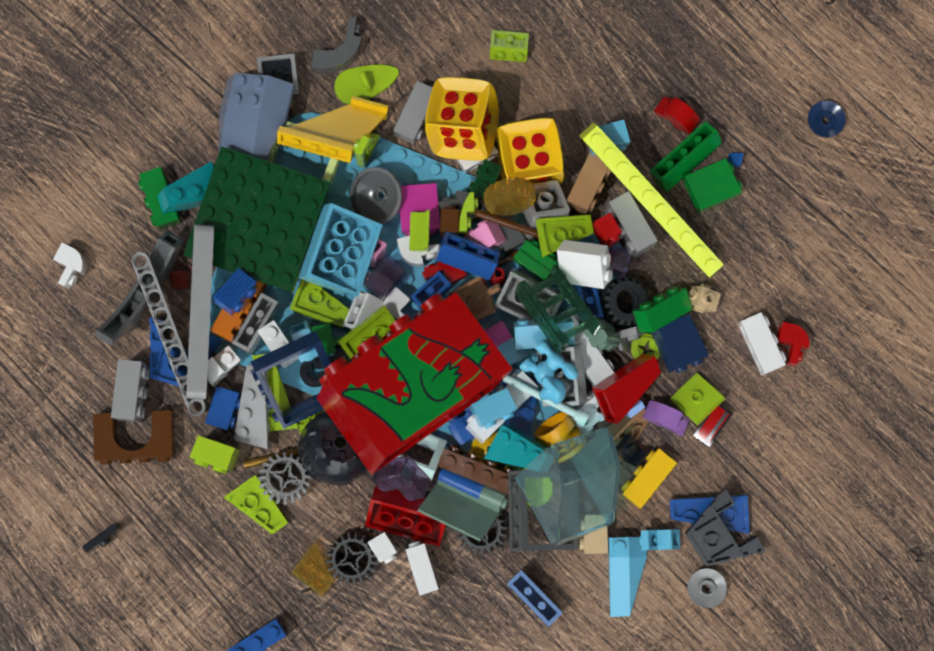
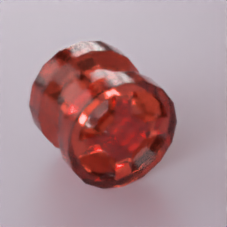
[170,271,189,289]

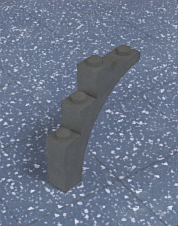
[95,231,184,345]

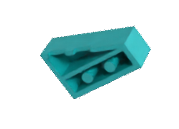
[157,161,214,214]
[484,424,558,471]

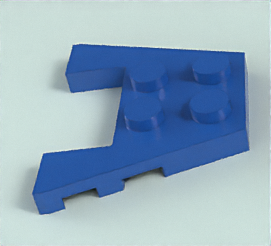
[149,317,223,389]

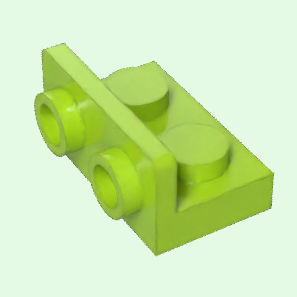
[489,30,529,62]

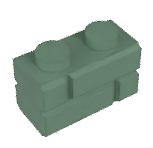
[582,319,621,352]

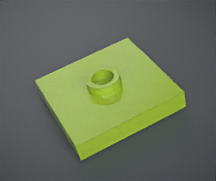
[670,373,725,426]

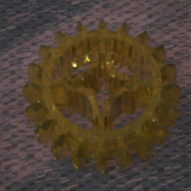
[483,177,536,217]

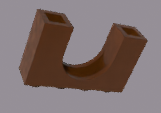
[93,410,175,465]

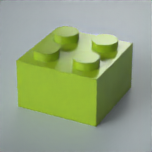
[190,435,240,474]

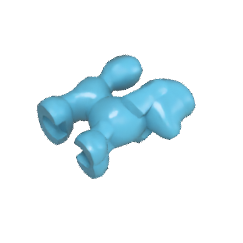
[520,339,578,405]

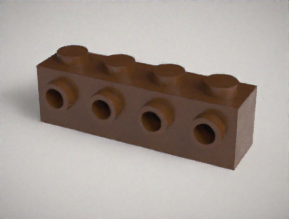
[437,444,517,495]

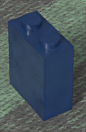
[651,314,709,374]

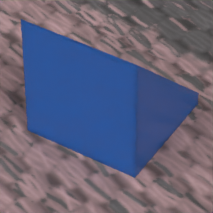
[727,153,744,167]

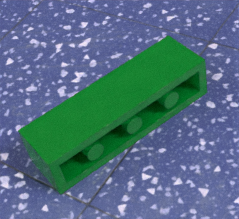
[650,121,722,193]

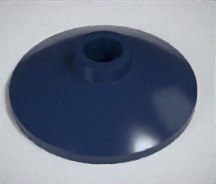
[807,101,846,138]

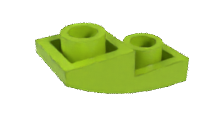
[459,192,478,234]

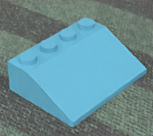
[298,203,383,297]

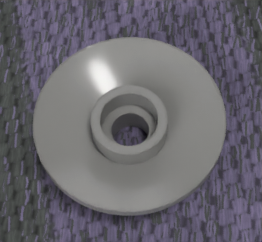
[687,568,727,608]

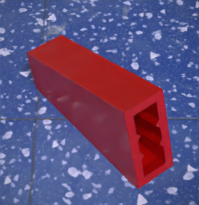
[592,354,661,424]

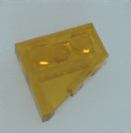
[291,543,334,597]

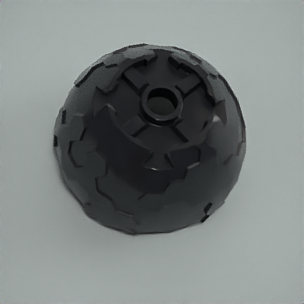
[298,411,368,486]

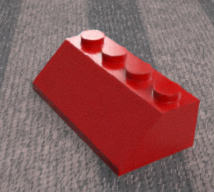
[365,484,446,547]

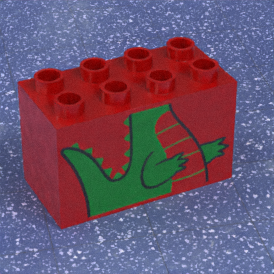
[316,292,513,475]

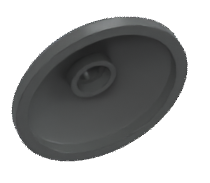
[350,167,403,224]

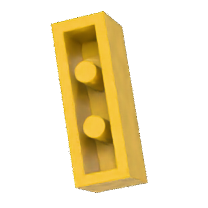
[621,448,677,509]

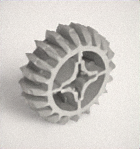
[258,452,311,505]

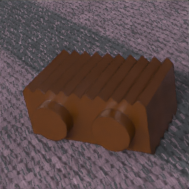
[440,206,460,239]

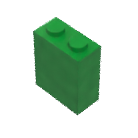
[682,158,743,214]

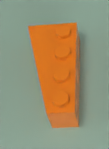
[210,280,268,344]

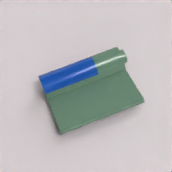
[418,468,509,541]

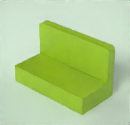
[409,210,430,252]

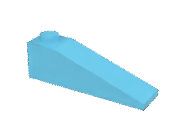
[607,537,647,617]

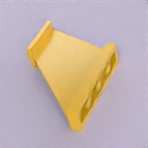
[277,96,389,163]

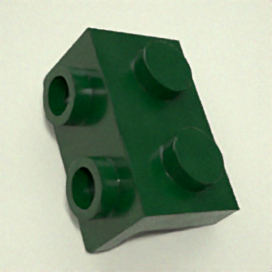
[467,159,502,201]

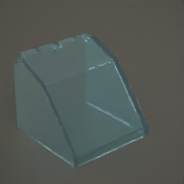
[515,427,621,548]

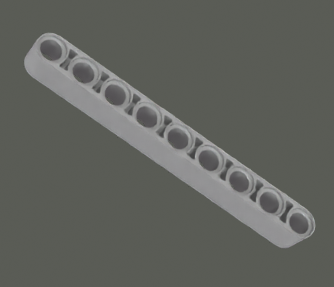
[186,224,214,399]
[131,252,206,416]

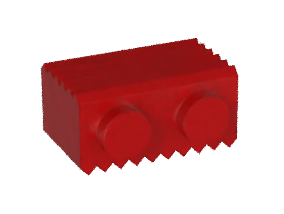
[593,213,622,248]

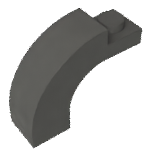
[311,17,362,74]

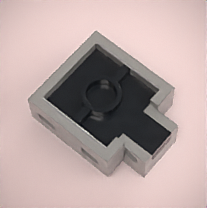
[257,53,300,105]

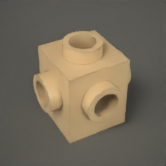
[688,284,721,313]

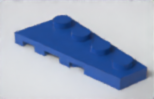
[502,376,539,436]
[669,495,750,534]

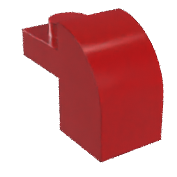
[653,97,700,134]
[422,256,466,285]
[777,322,810,366]

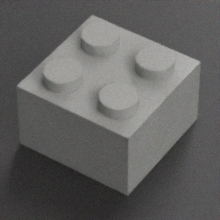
[518,180,570,229]

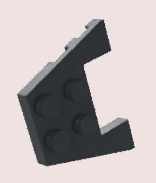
[685,487,766,567]

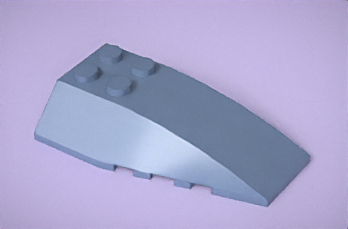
[218,73,295,160]

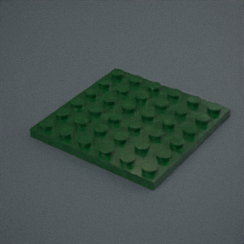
[183,146,331,293]

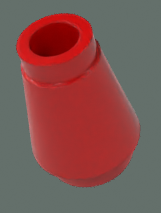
[489,268,507,286]

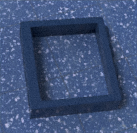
[250,331,331,429]

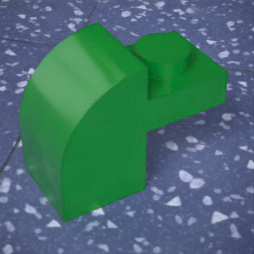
[311,323,344,356]

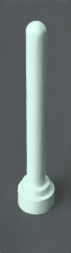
[503,375,590,426]

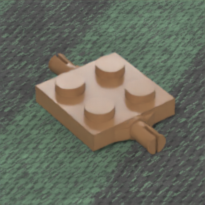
[448,276,502,321]

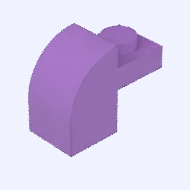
[642,400,690,437]

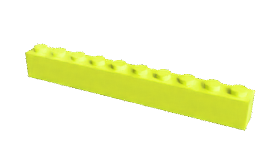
[579,123,724,278]

